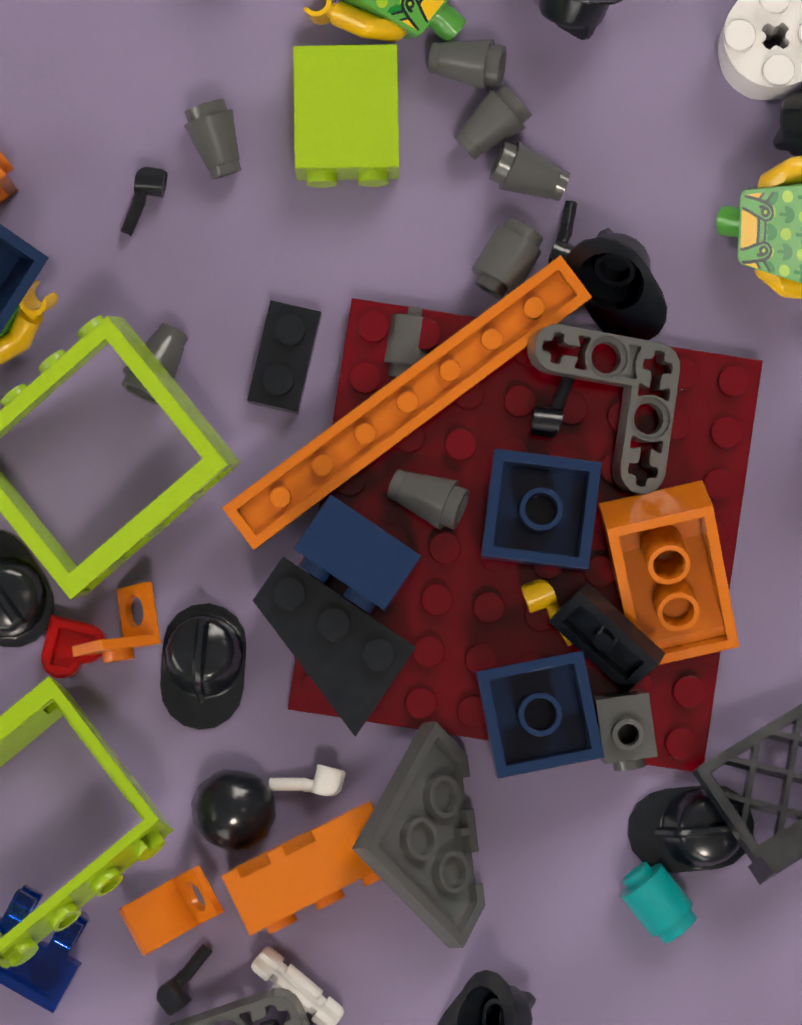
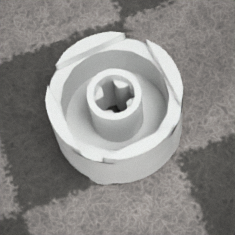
[718,0,802,100]

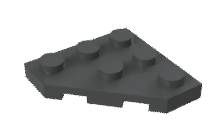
[352,721,485,948]

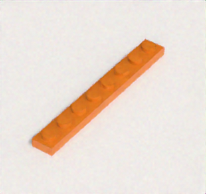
[222,255,592,550]

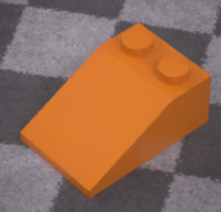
[599,480,740,665]

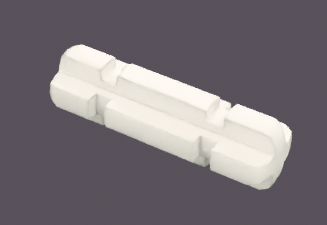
[251,946,344,1025]

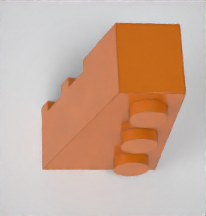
[221,800,381,936]

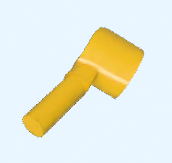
[521,579,572,646]

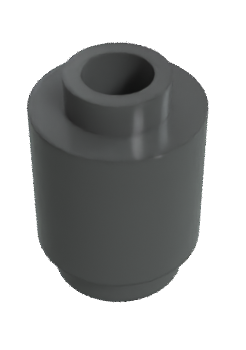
[472,218,543,299]
[384,306,435,377]

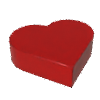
[41,615,107,679]

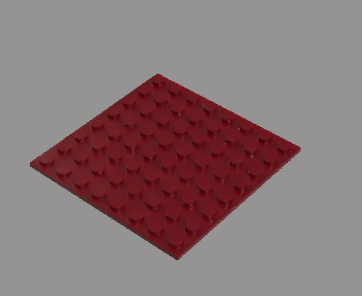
[288,298,763,772]

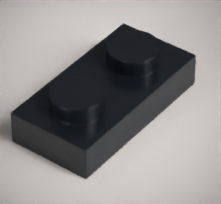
[247,300,322,415]
[548,581,666,693]

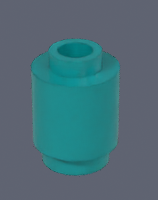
[620,862,697,944]

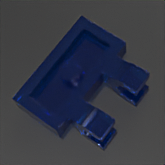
[0,884,89,1013]

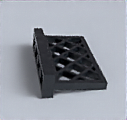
[692,704,802,885]

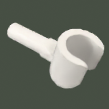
[269,764,345,796]

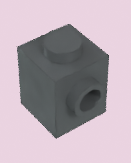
[592,689,658,771]

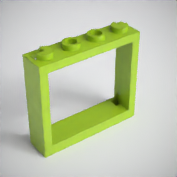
[0,315,241,600]
[0,676,174,969]

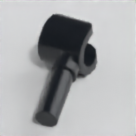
[120,167,168,236]
[548,200,578,264]
[530,377,576,438]
[157,944,213,1016]

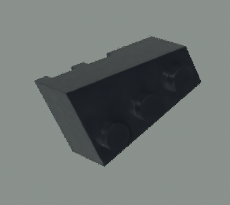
[252,556,416,737]

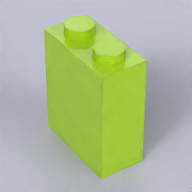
[293,44,399,188]

